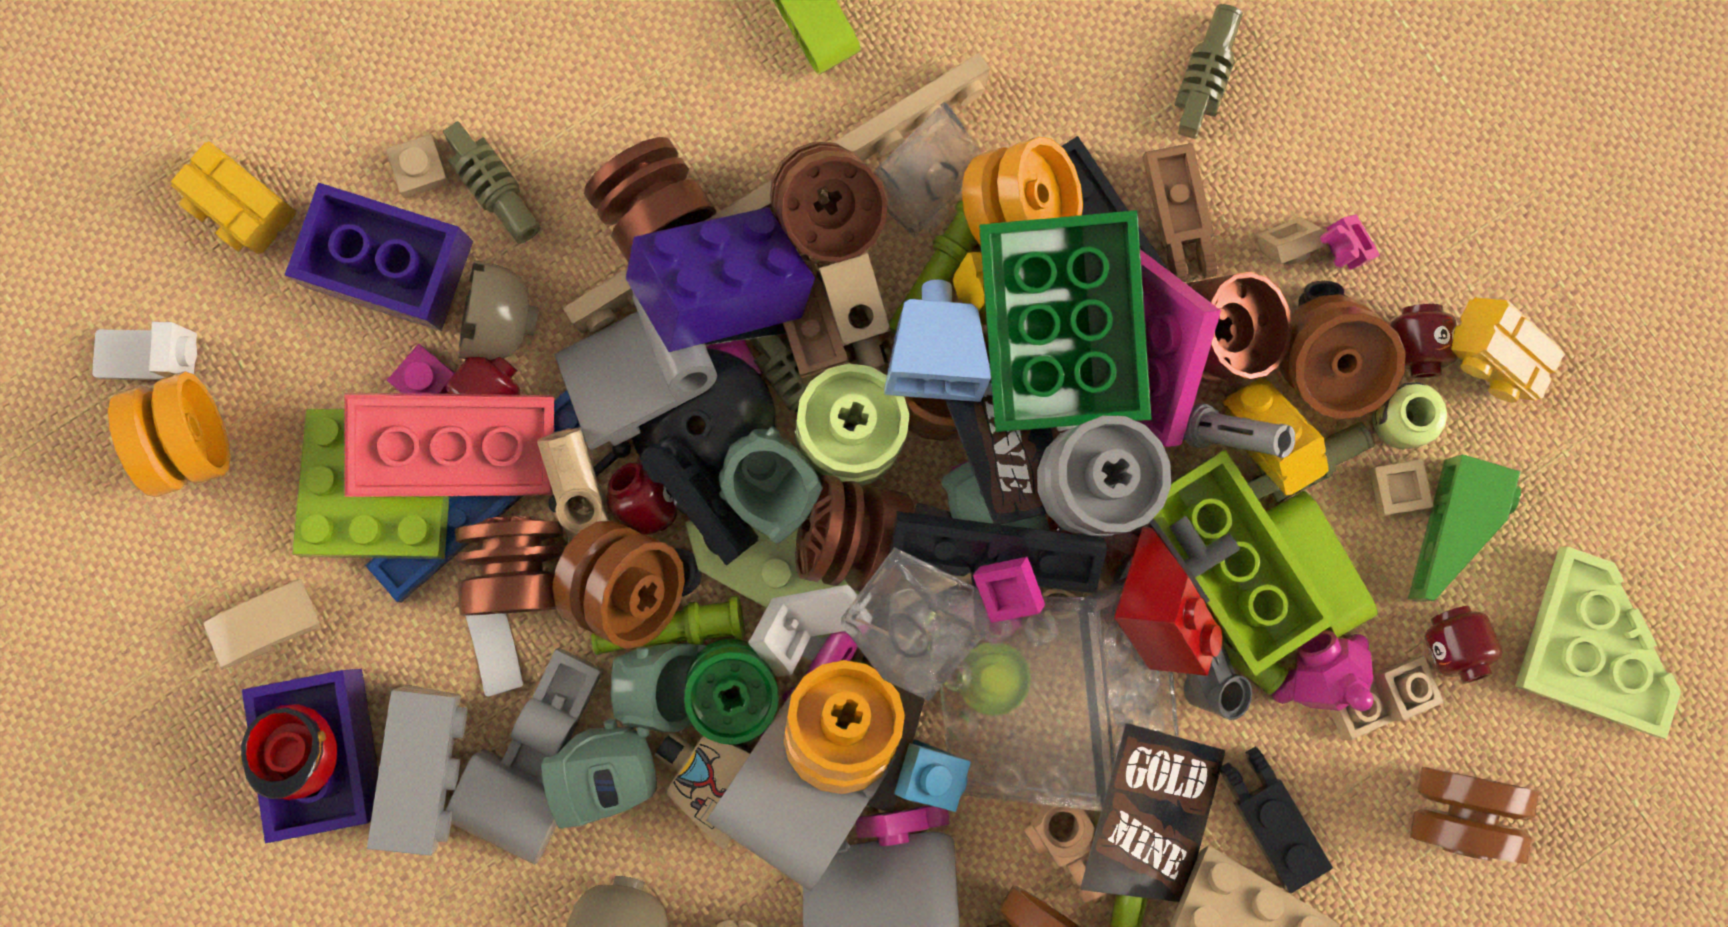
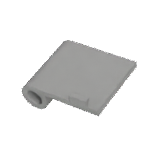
[554,292,717,450]
[706,688,896,891]
[803,832,960,927]

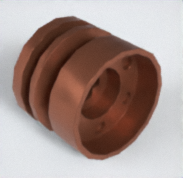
[584,137,716,263]
[770,141,888,262]
[1186,272,1292,383]
[795,475,915,596]
[455,516,564,616]

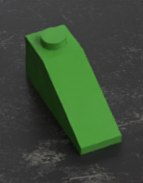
[1408,454,1521,602]

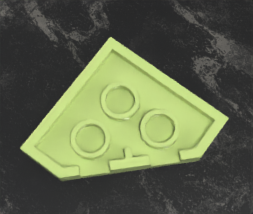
[685,521,861,638]
[1515,546,1681,739]

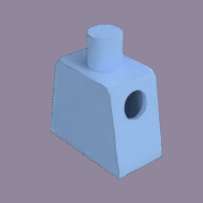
[884,280,990,402]

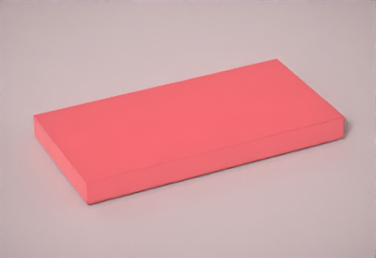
[344,393,554,497]

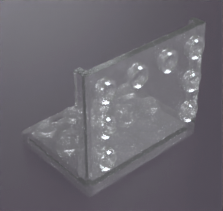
[930,577,1179,811]

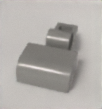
[446,648,604,865]

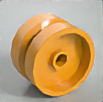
[961,137,1083,246]
[108,371,231,497]
[783,660,905,794]

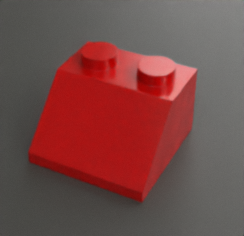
[1114,527,1222,676]

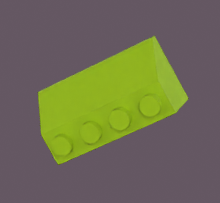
[1153,450,1338,676]

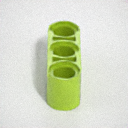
[772,0,861,75]
[1266,491,1378,638]

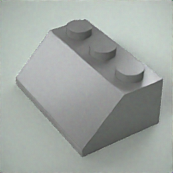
[367,685,467,856]

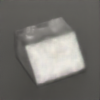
[874,102,982,238]
[841,547,986,701]

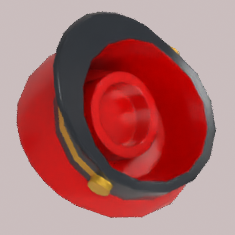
[239,704,337,800]

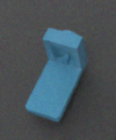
[894,739,971,812]

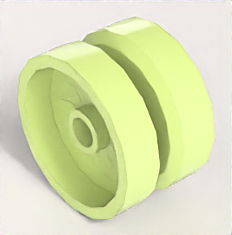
[794,363,909,486]

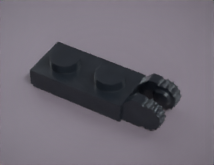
[639,436,759,566]
[1219,746,1333,894]

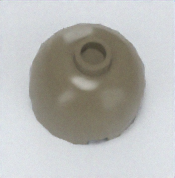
[458,260,538,360]
[566,876,669,927]

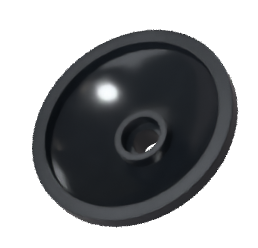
[632,348,777,486]

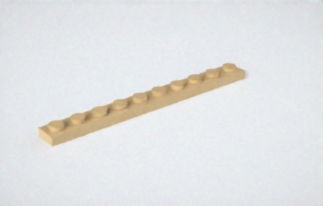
[563,53,990,334]

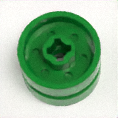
[684,639,779,745]

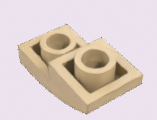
[203,579,320,670]
[1330,656,1444,740]

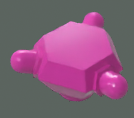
[1272,630,1373,711]

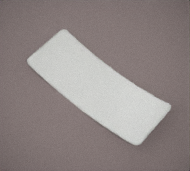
[465,613,523,697]

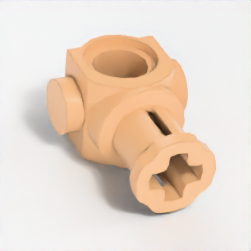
[1024,793,1106,903]

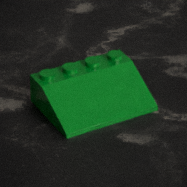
[979,210,1151,432]

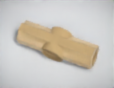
[537,427,610,543]

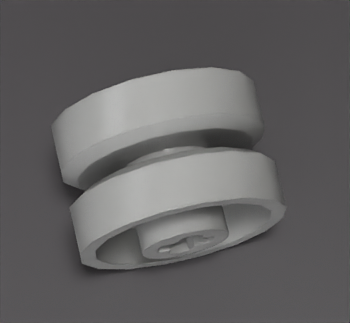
[1037,416,1171,538]

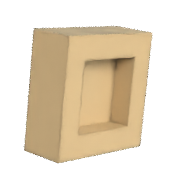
[386,134,451,198]
[1257,217,1326,264]
[1369,459,1433,517]

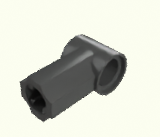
[1184,642,1252,720]

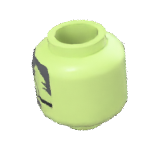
[1372,382,1447,450]

